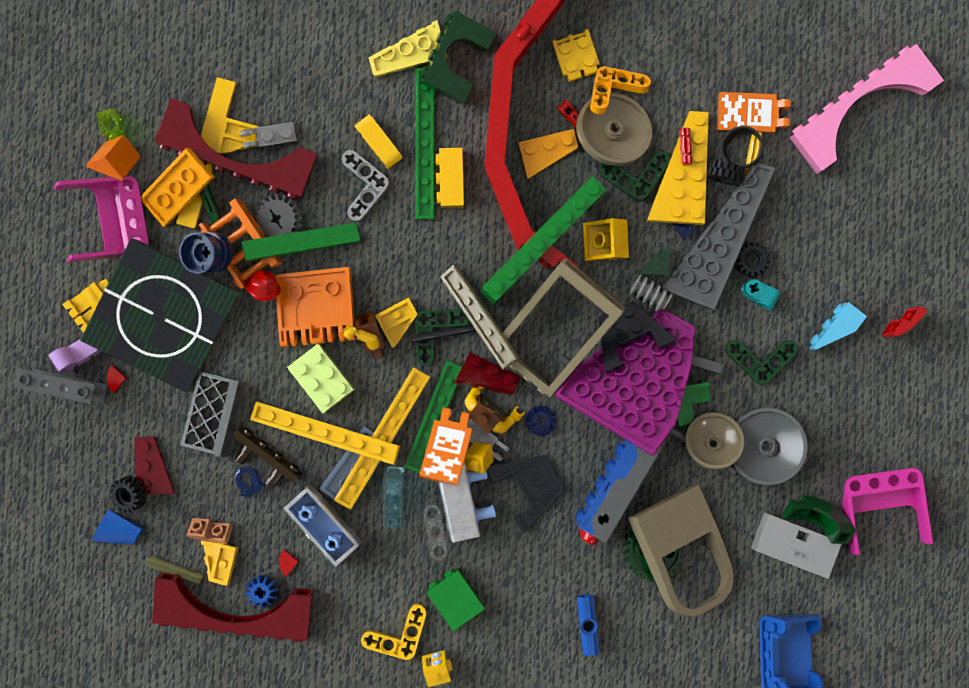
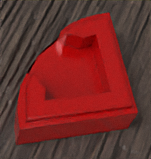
[107,365,128,393]
[279,549,299,576]

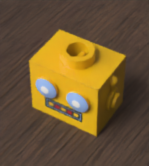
[422,650,453,687]

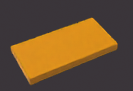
[140,147,215,227]

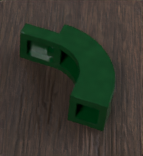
[782,495,856,544]

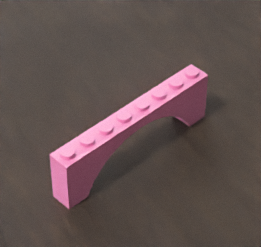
[790,44,944,174]

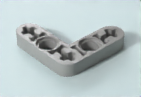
[342,150,389,222]

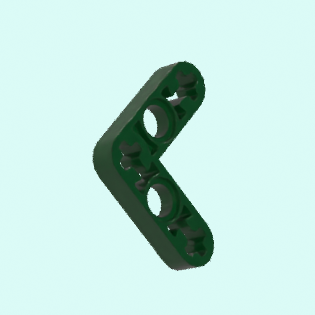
[599,151,670,201]
[415,309,470,366]
[725,340,798,384]

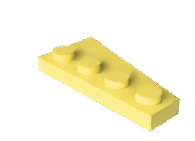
[369,20,447,78]

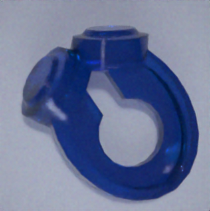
[235,466,263,497]

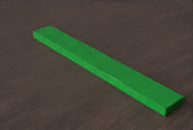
[415,68,435,220]

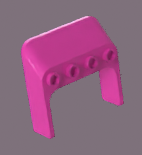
[54,176,148,263]
[842,468,933,555]

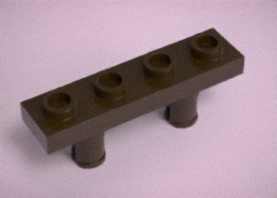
[233,427,303,488]

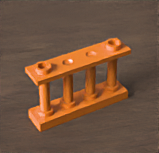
[199,198,283,289]

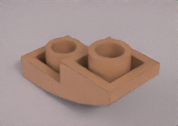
[187,518,233,544]

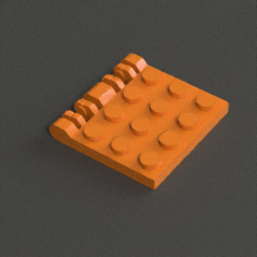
[275,267,357,347]

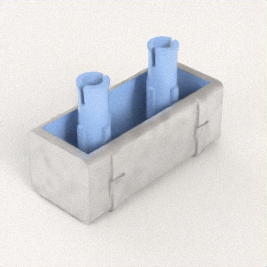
[438,462,496,542]
[283,484,362,567]

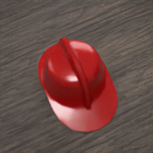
[244,270,281,301]

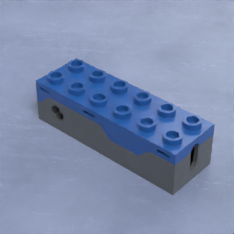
[575,440,666,546]

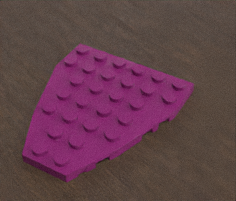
[555,309,695,457]

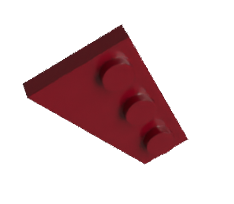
[454,352,521,395]
[134,437,175,495]

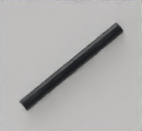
[410,325,477,343]

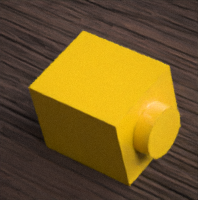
[465,441,494,474]

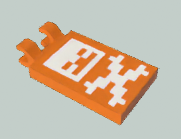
[717,92,791,134]
[419,407,473,486]

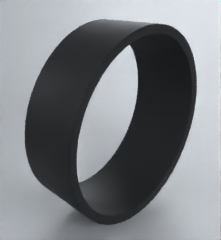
[721,126,763,169]

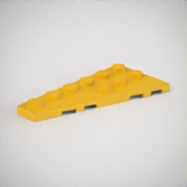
[646,111,708,225]

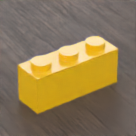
[436,148,464,208]

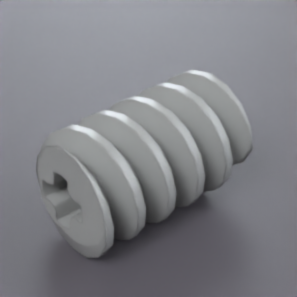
[629,273,673,312]

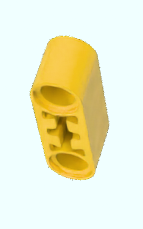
[354,114,403,169]

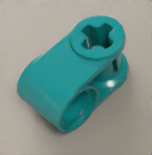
[741,280,781,310]

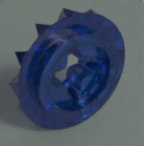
[525,406,556,436]

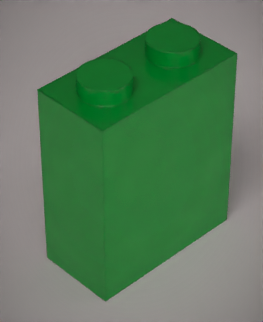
[426,568,485,631]

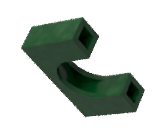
[420,11,496,104]

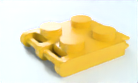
[552,29,600,82]

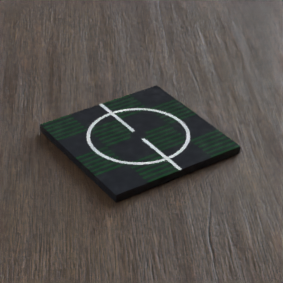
[80,237,239,393]

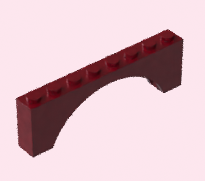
[154,98,318,200]
[152,572,314,642]

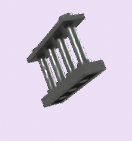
[13,368,109,404]

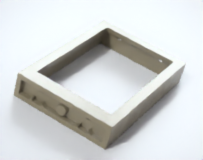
[503,258,626,397]

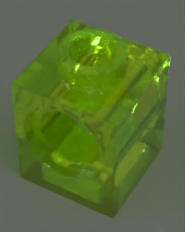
[96,108,125,140]

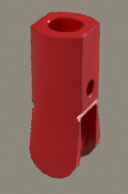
[556,99,579,128]

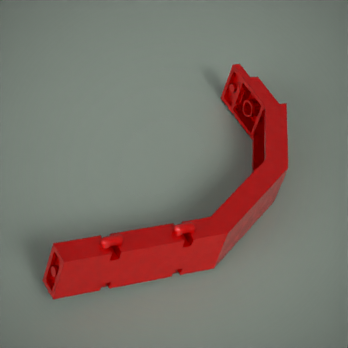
[484,0,579,270]

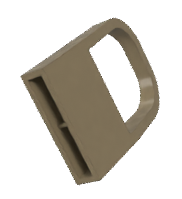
[628,485,734,616]

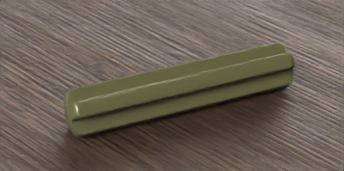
[147,556,203,585]

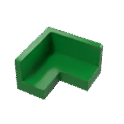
[676,382,711,427]

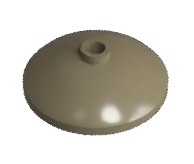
[685,413,744,470]

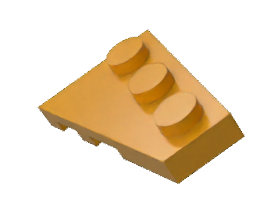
[518,129,578,180]

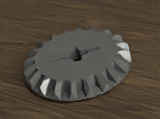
[253,194,302,237]

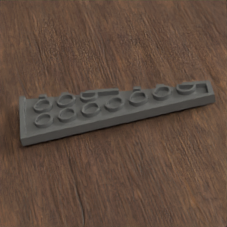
[662,162,775,311]

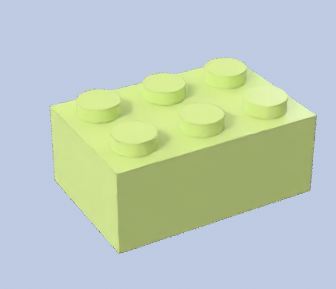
[287,344,356,413]

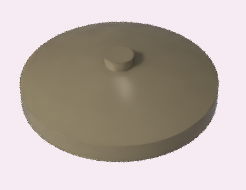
[576,93,652,166]

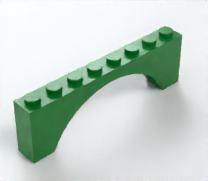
[480,176,606,305]

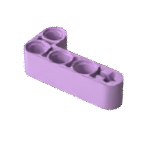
[49,338,101,373]

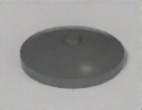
[733,408,808,485]

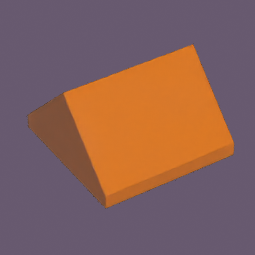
[86,135,141,181]

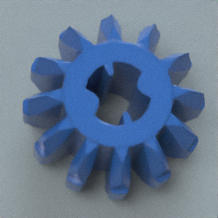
[245,575,279,608]

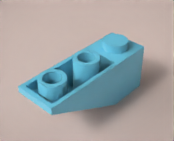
[809,302,867,350]

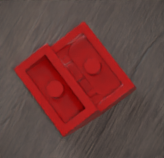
[881,306,928,338]

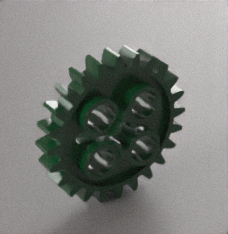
[623,530,686,582]

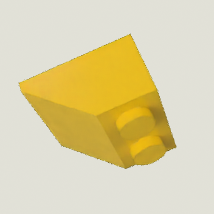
[583,218,629,261]

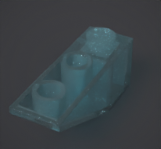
[383,467,404,529]

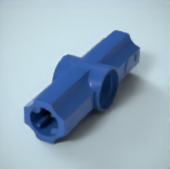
[577,594,600,656]

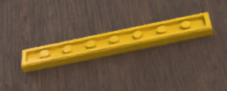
[176,77,236,229]
[334,367,430,510]
[250,402,401,465]

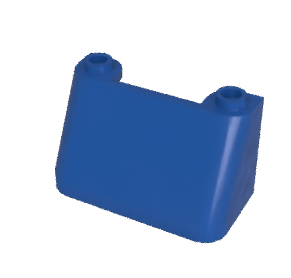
[759,614,824,688]

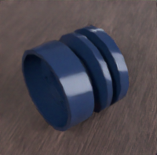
[179,232,233,274]

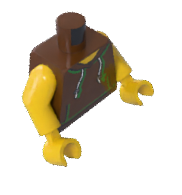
[343,311,385,360]
[465,386,525,434]

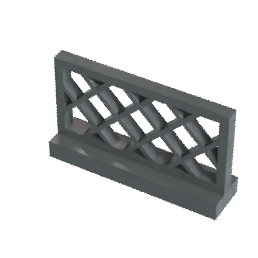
[180,371,245,457]

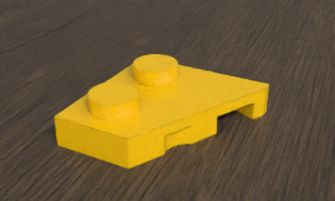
[215,117,259,154]
[375,297,418,348]
[201,541,239,586]

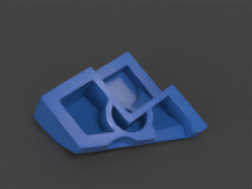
[93,509,145,544]

